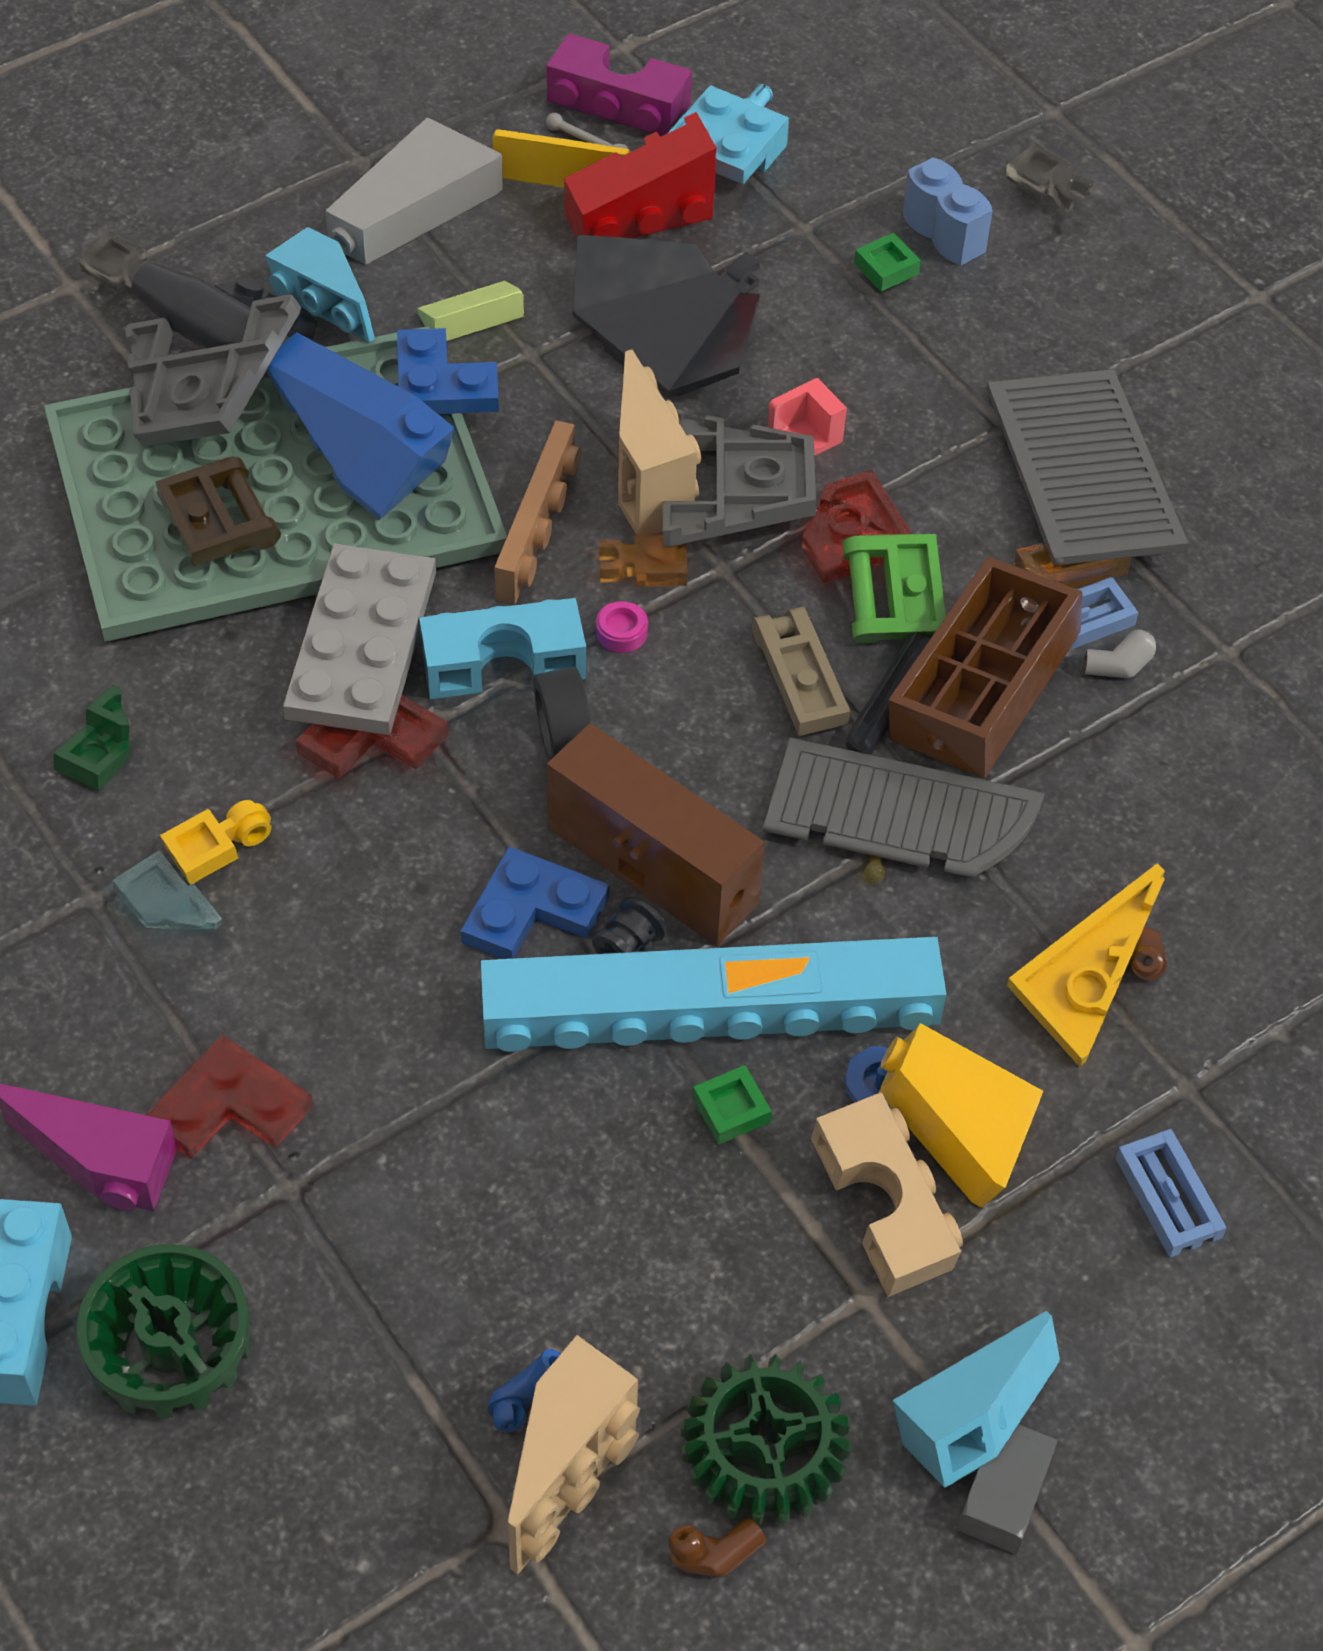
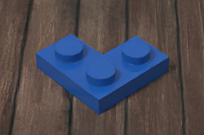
[397,328,499,414]
[461,846,610,959]

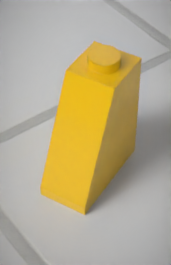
[879,1023,1043,1208]

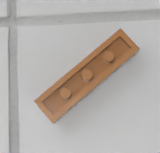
[494,420,581,605]

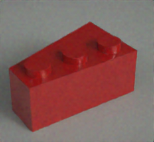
[564,111,717,238]

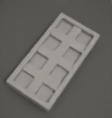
[283,543,436,735]

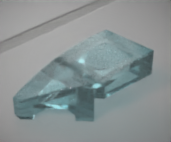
[113,850,222,930]

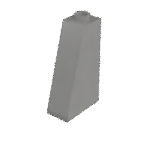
[325,117,503,265]

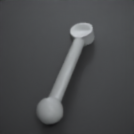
[546,113,629,149]

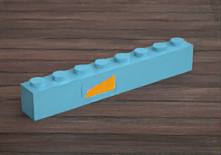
[481,937,947,1052]

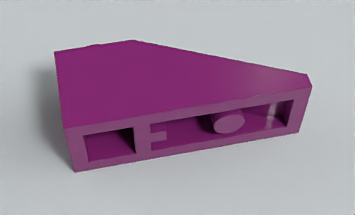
[0,1084,177,1211]

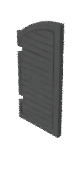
[763,737,1045,879]

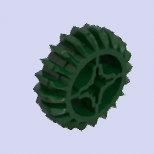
[681,1354,852,1527]

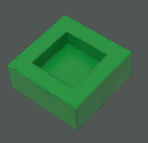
[854,232,921,292]
[692,1065,772,1145]

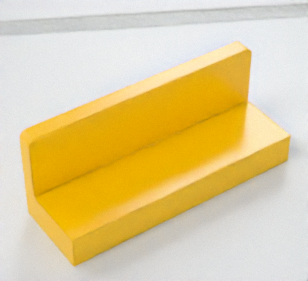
[492,129,630,188]

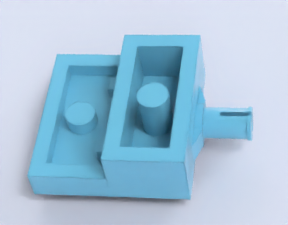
[668,84,789,184]

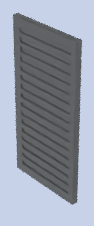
[987,369,1189,566]

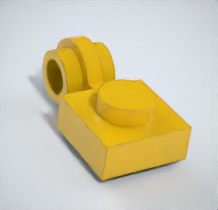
[160,800,271,885]

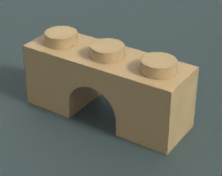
[811,1092,963,1297]

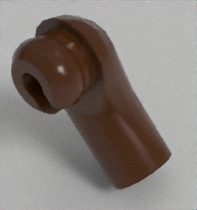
[1130,926,1168,980]
[668,1517,767,1578]

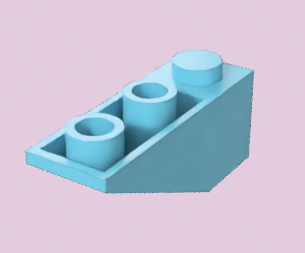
[265,227,375,343]
[893,1311,1060,1488]

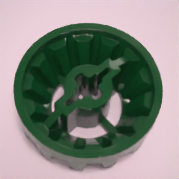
[77,1244,251,1418]

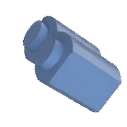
[903,157,993,265]

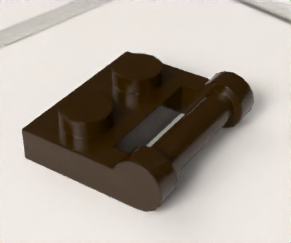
[155,456,281,566]

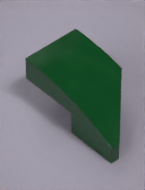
[53,684,130,791]

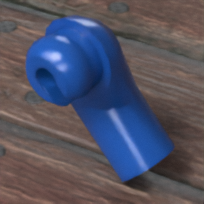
[488,1349,561,1432]

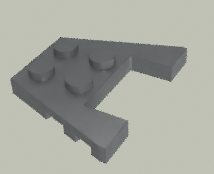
[125,294,301,447]
[662,409,816,546]

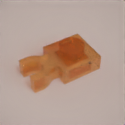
[599,534,688,587]

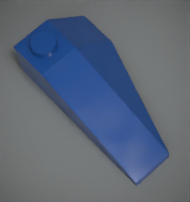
[266,332,454,521]

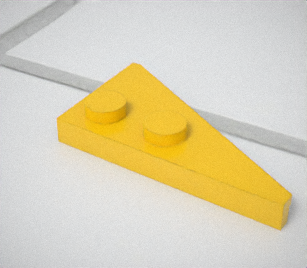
[1007,863,1165,1067]

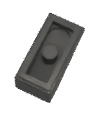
[957,1424,1058,1555]

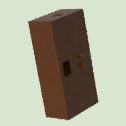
[888,556,1083,779]
[547,723,765,947]

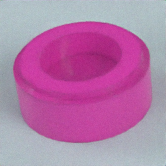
[596,601,648,653]

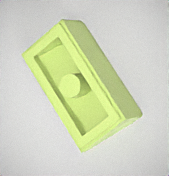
[417,281,524,341]

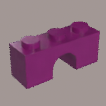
[546,33,692,136]

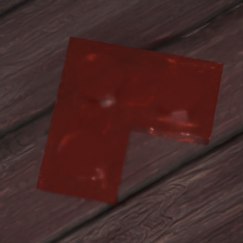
[296,695,449,779]
[146,1035,314,1159]

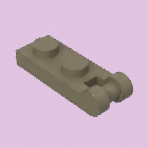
[752,606,850,736]

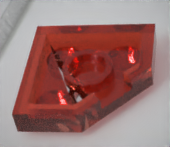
[802,470,913,583]

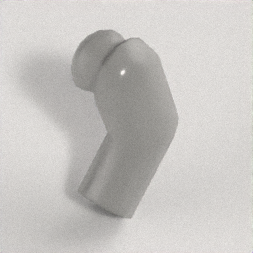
[1084,629,1156,678]

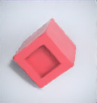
[767,377,847,456]

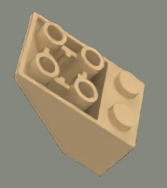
[618,350,701,539]
[508,1335,640,1575]

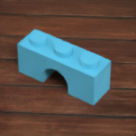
[419,598,586,699]
[0,1199,72,1406]

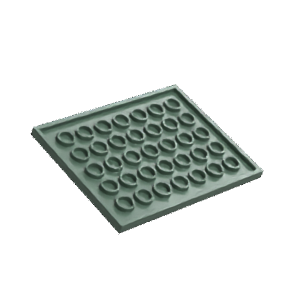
[44,326,507,642]

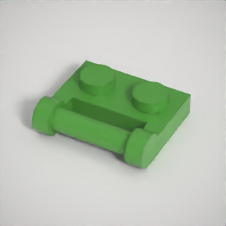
[842,534,946,644]

